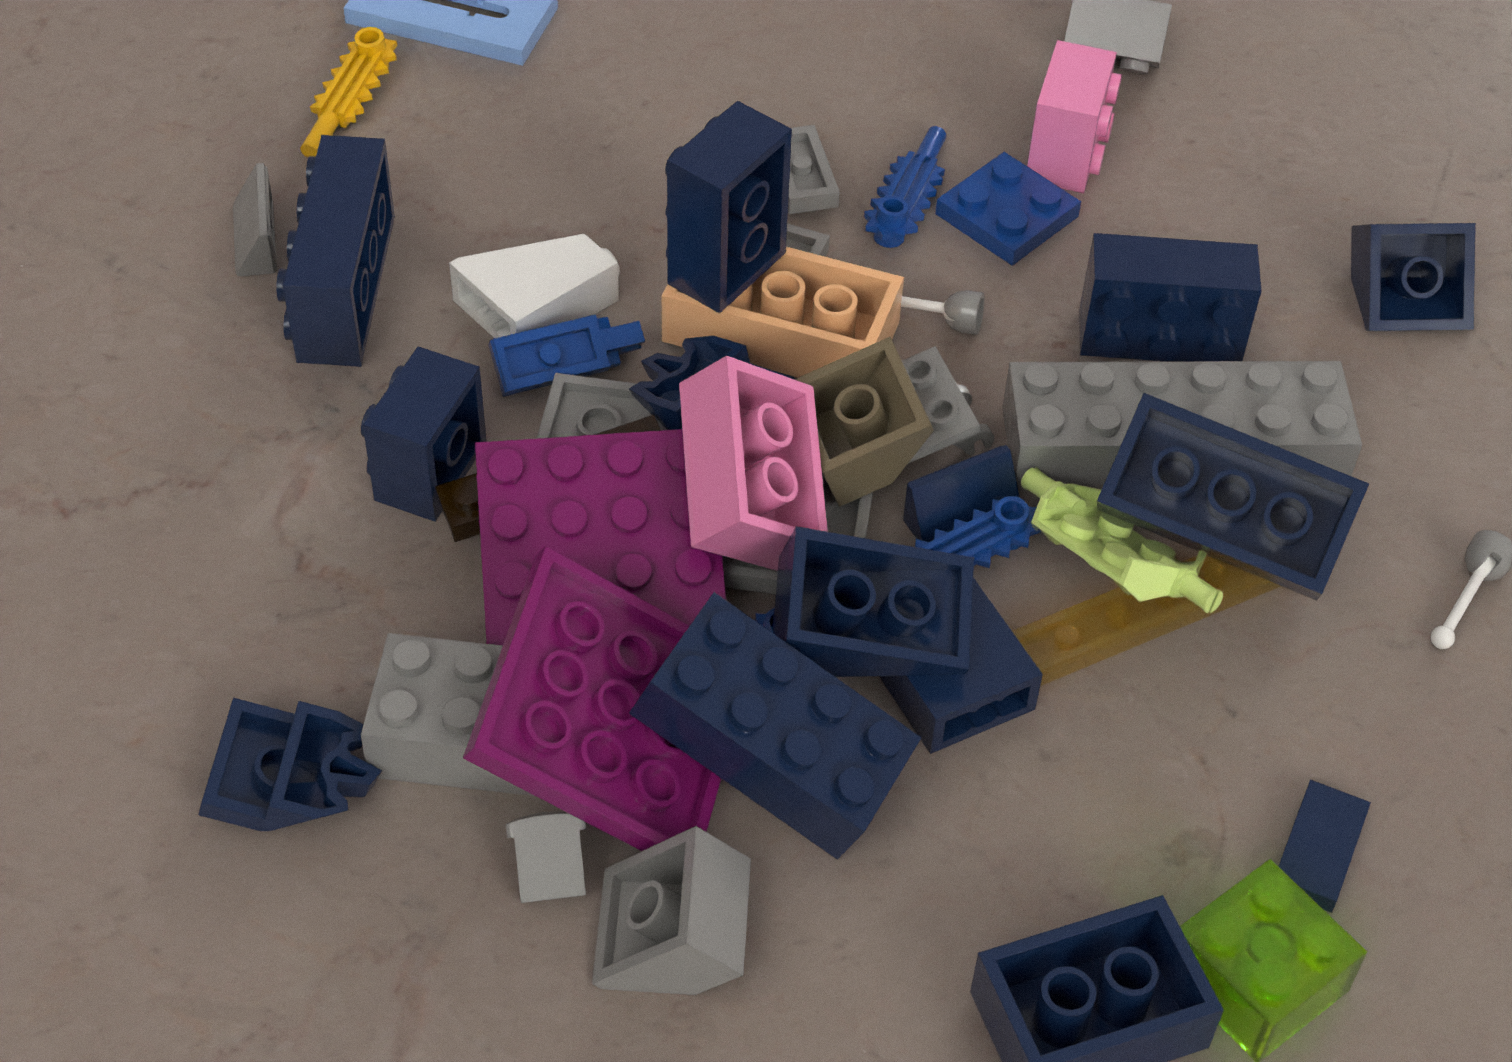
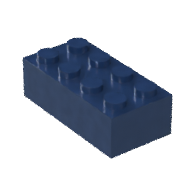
[276,135,395,367]
[1097,393,1369,601]
[629,592,922,859]

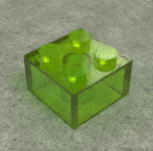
[1180,859,1368,1062]

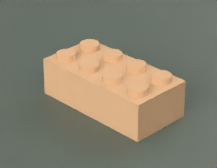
[661,247,904,378]

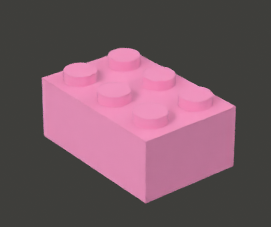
[679,356,828,571]

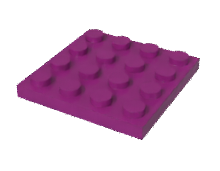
[475,429,726,646]
[463,546,721,851]

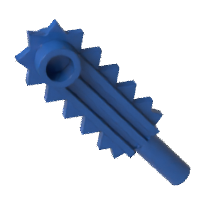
[864,126,947,248]
[915,496,1041,568]

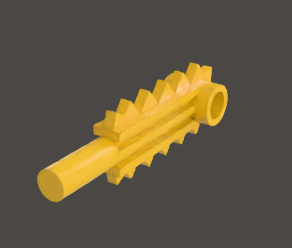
[300,27,397,158]

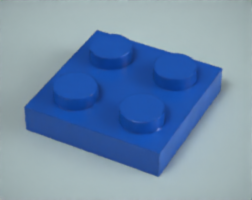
[935,152,1081,266]

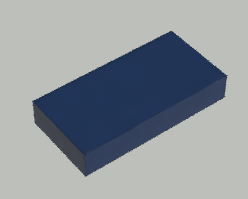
[1270,779,1371,913]

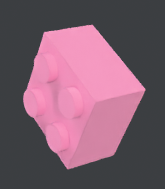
[1027,40,1122,193]

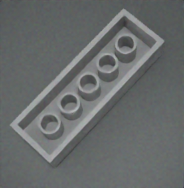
[1002,361,1362,491]

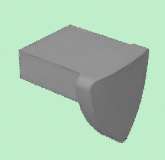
[506,811,586,903]

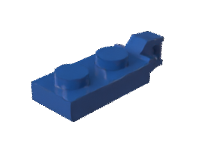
[488,314,645,397]

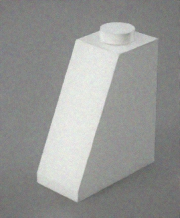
[449,234,620,338]

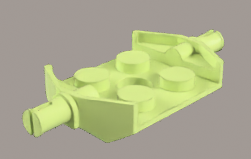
[1021,467,1223,613]

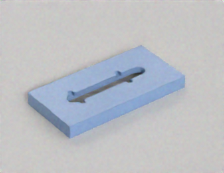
[343,0,558,66]

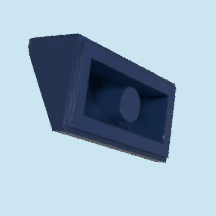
[903,445,1020,542]

